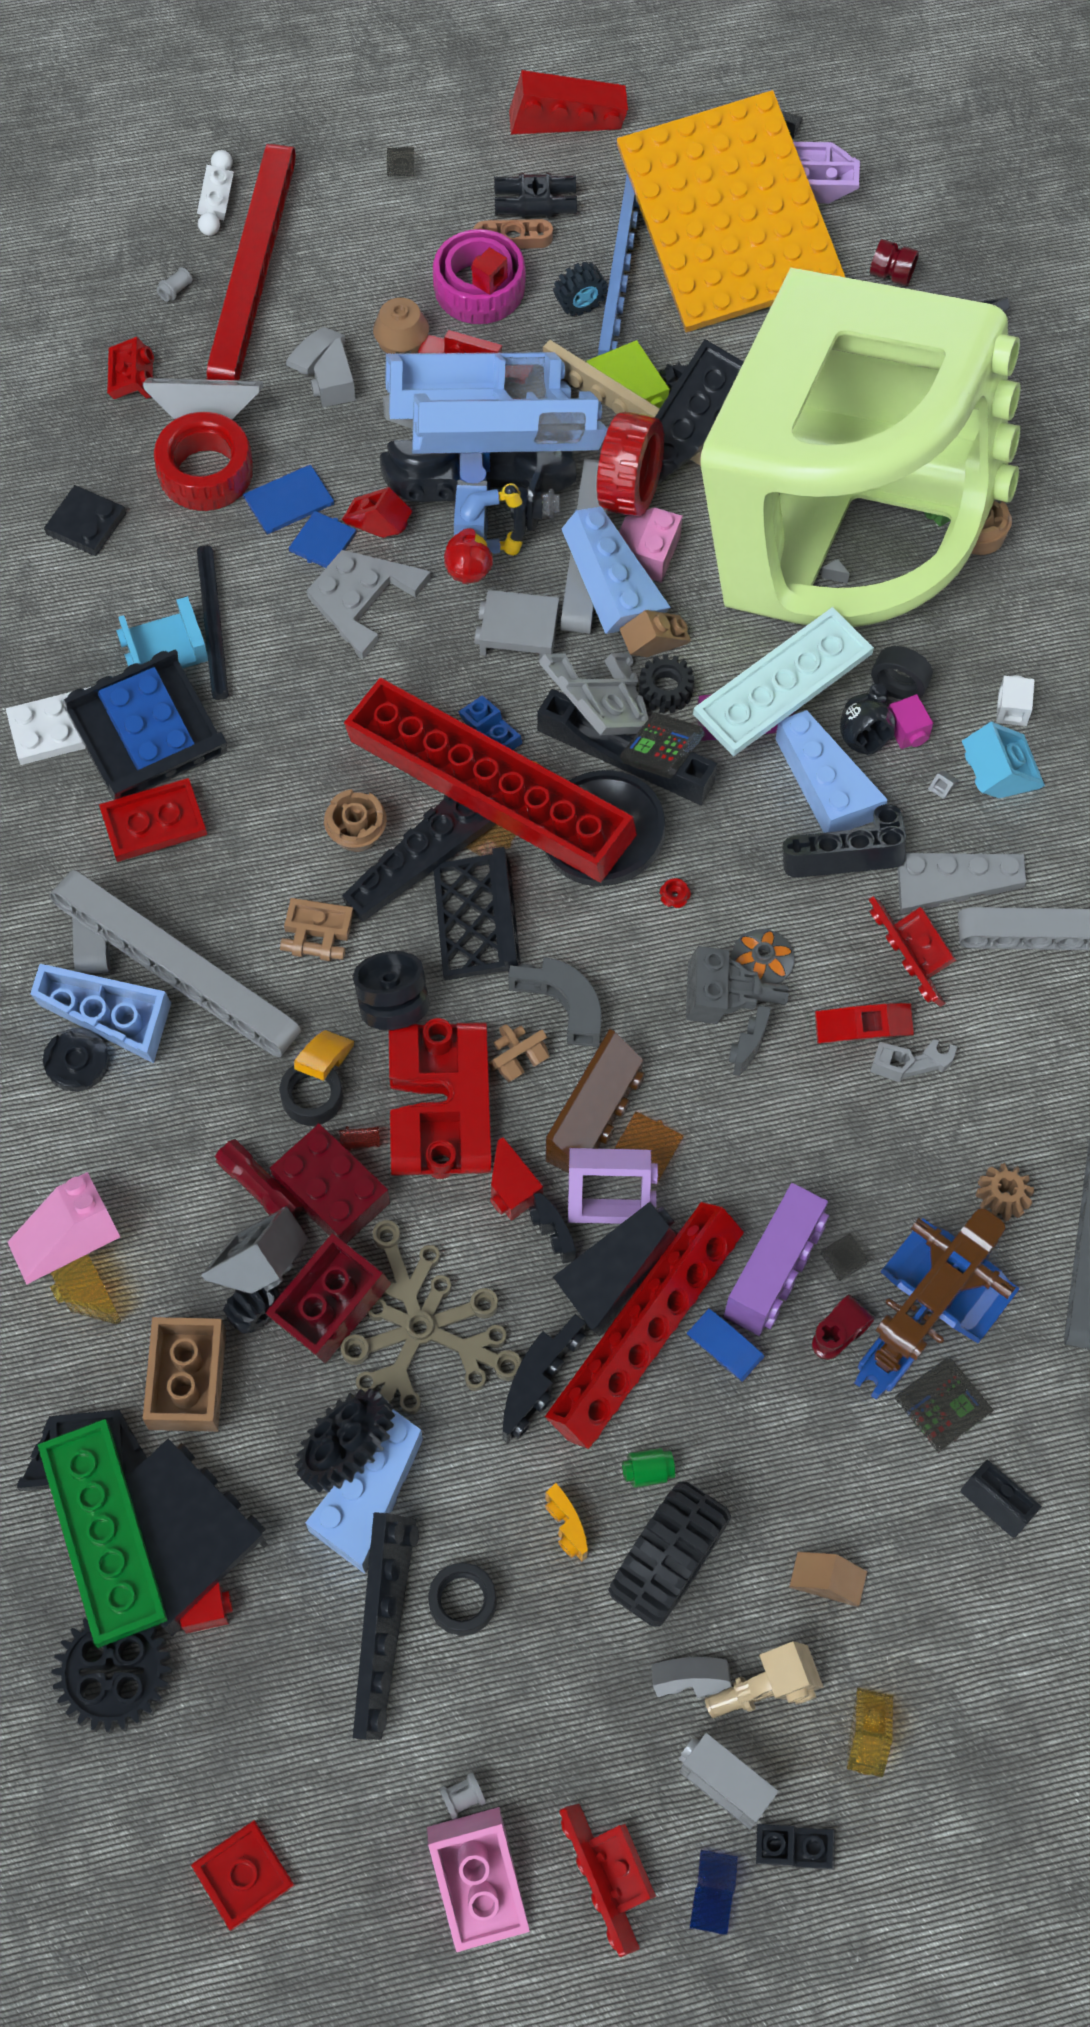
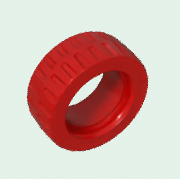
[154,412,253,511]
[597,412,664,516]

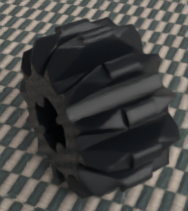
[223,1287,281,1334]

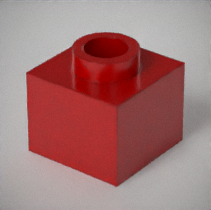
[471,247,508,295]

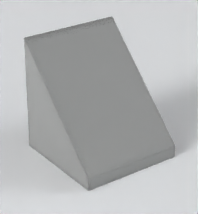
[821,559,850,583]
[928,770,960,799]

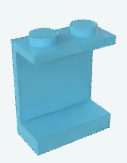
[116,596,208,668]

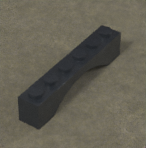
[537,689,718,806]

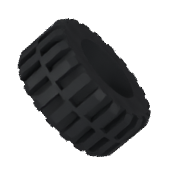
[608,1481,731,1627]

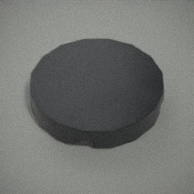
[43,1028,110,1092]

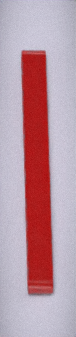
[207,143,296,380]

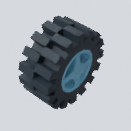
[553,262,608,316]

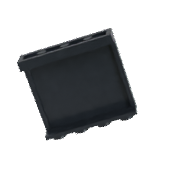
[64,649,227,800]
[125,1439,268,1637]

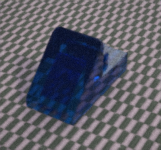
[689,1850,738,1936]

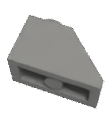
[310,338,356,408]

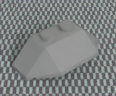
[143,378,263,419]

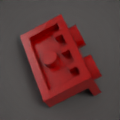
[107,337,154,399]

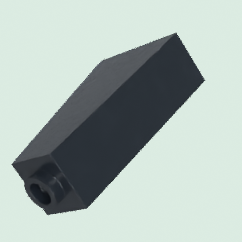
[553,1202,676,1337]

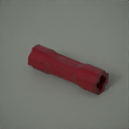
[214,1139,303,1219]

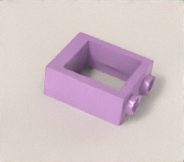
[568,1148,658,1224]

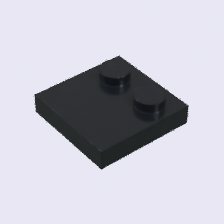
[44,485,126,556]

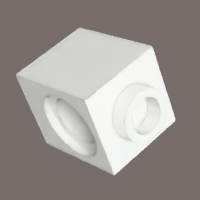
[996,675,1034,726]

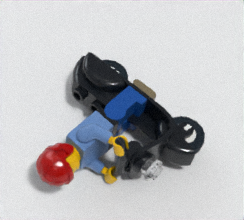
[380,436,576,585]

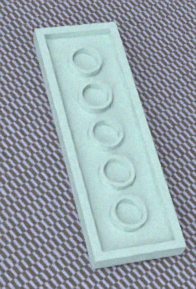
[693,607,874,757]

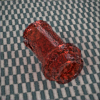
[339,1126,380,1152]

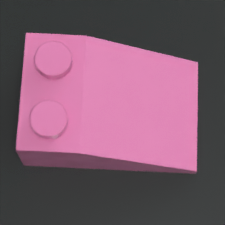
[8,1172,120,1284]
[427,1807,530,1952]

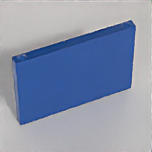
[243,464,334,535]

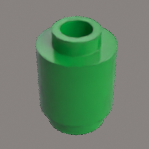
[622,1448,675,1488]

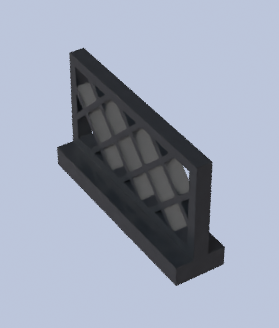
[433,847,521,981]

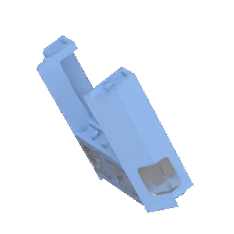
[385,352,608,454]

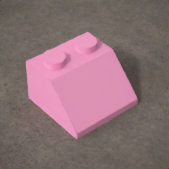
[619,507,682,583]

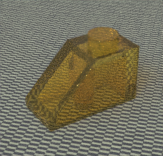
[50,1254,121,1324]
[847,1688,893,1777]

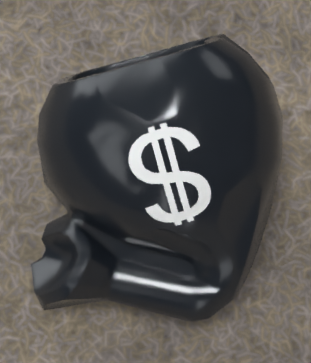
[840,683,896,755]

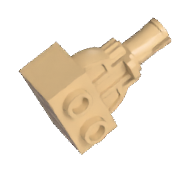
[705,1641,824,1718]

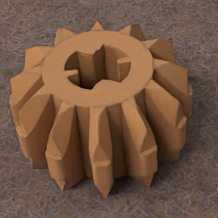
[976,1163,1034,1222]

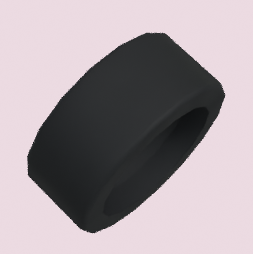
[871,646,933,700]
[279,1065,344,1126]
[428,1562,497,1636]

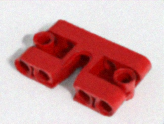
[389,1018,491,1179]

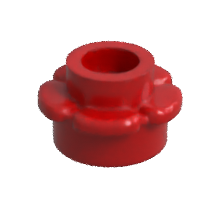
[659,878,691,908]

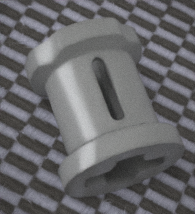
[439,1772,486,1820]

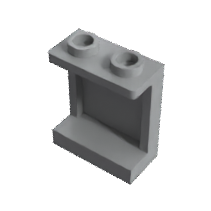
[475,590,559,660]

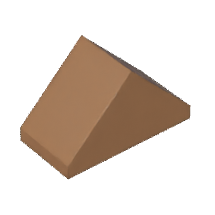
[789,1552,867,1607]

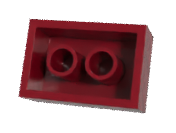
[270,1123,390,1244]
[265,1233,391,1364]

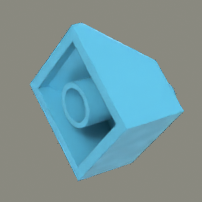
[962,722,1045,798]

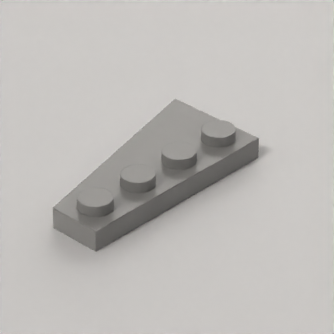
[897,853,1026,914]

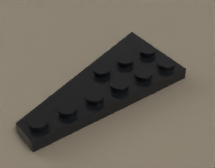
[655,339,744,486]

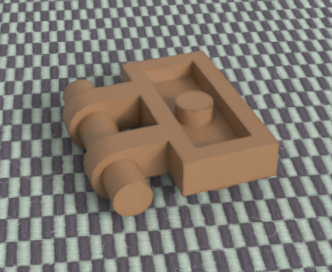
[280,898,354,961]

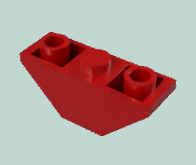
[814,1003,914,1044]

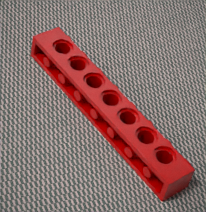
[545,1202,744,1449]

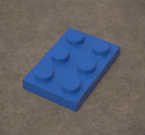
[98,667,194,770]

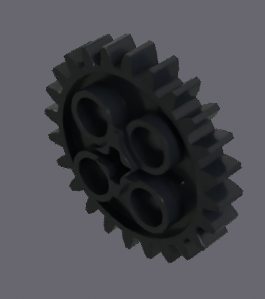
[295,1388,395,1493]
[51,1618,173,1734]

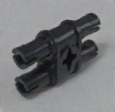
[494,172,577,219]

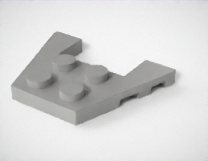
[307,550,431,659]
[539,653,650,735]

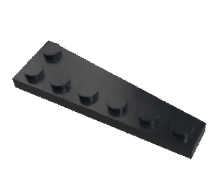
[342,795,496,922]
[353,1512,419,1740]

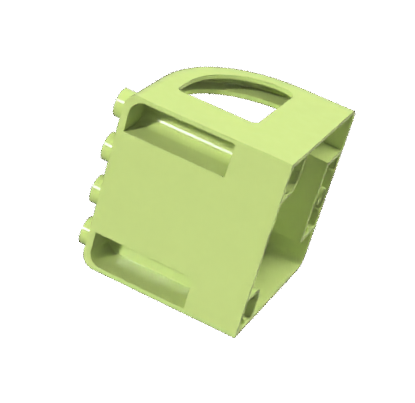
[701,267,1020,627]

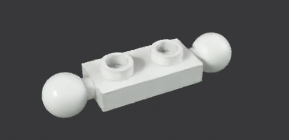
[197,150,234,236]

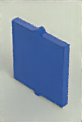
[289,511,357,568]

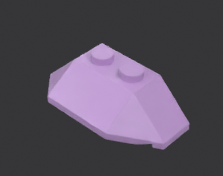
[793,142,860,204]

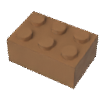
[143,1317,226,1432]

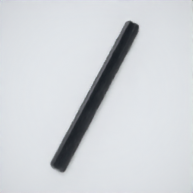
[197,545,229,700]

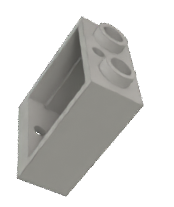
[679,1733,779,1830]

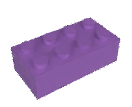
[724,1182,830,1337]

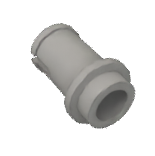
[157,267,192,301]

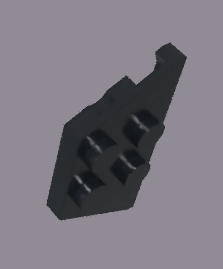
[17,1410,147,1491]

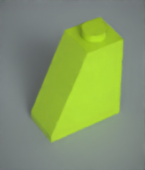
[586,340,669,409]

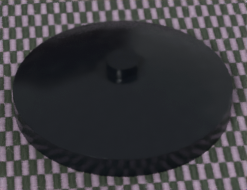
[544,770,666,886]

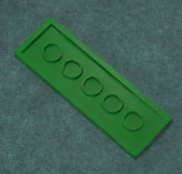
[38,1419,168,1648]

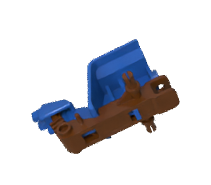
[854,1209,1020,1400]

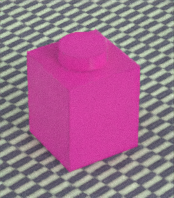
[889,694,933,749]

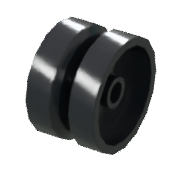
[352,951,430,1030]

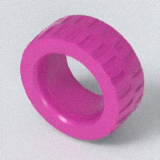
[433,229,526,324]

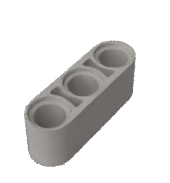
[72,887,110,974]

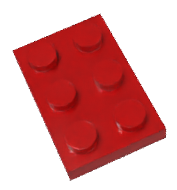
[99,778,207,862]

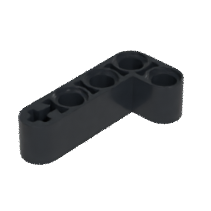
[782,804,906,878]

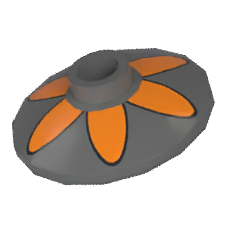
[731,929,795,984]

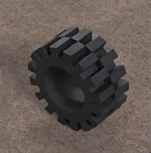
[639,654,694,714]

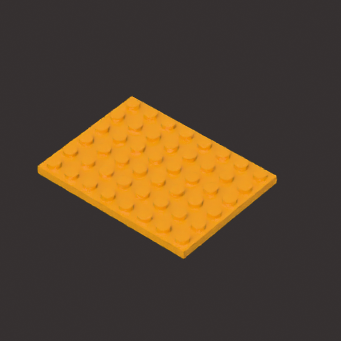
[617,90,846,333]

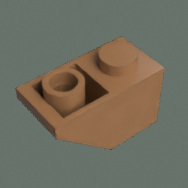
[619,610,691,657]

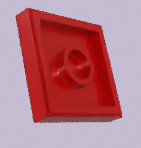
[191,1820,295,1932]

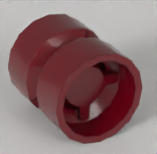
[870,239,919,286]

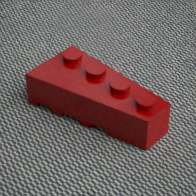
[509,70,628,135]

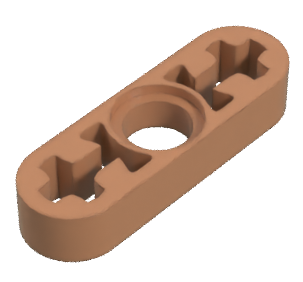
[473,219,553,249]

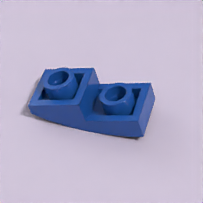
[458,695,523,750]
[686,1308,765,1382]

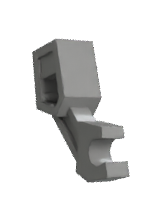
[870,1039,957,1082]

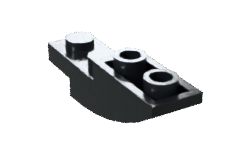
[502,1314,586,1444]

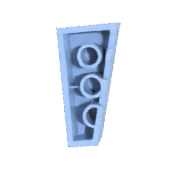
[562,506,671,634]
[775,710,887,833]
[30,964,171,1063]
[305,1410,423,1574]

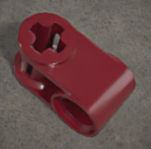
[811,1294,875,1360]

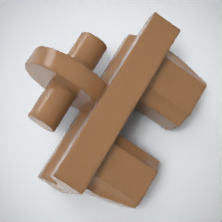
[488,1024,550,1083]

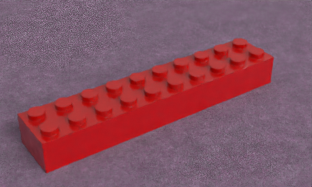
[344,677,637,883]

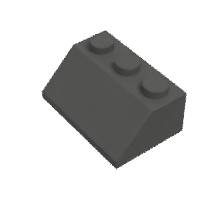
[201,1206,308,1294]

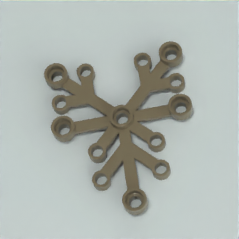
[341,1220,521,1415]

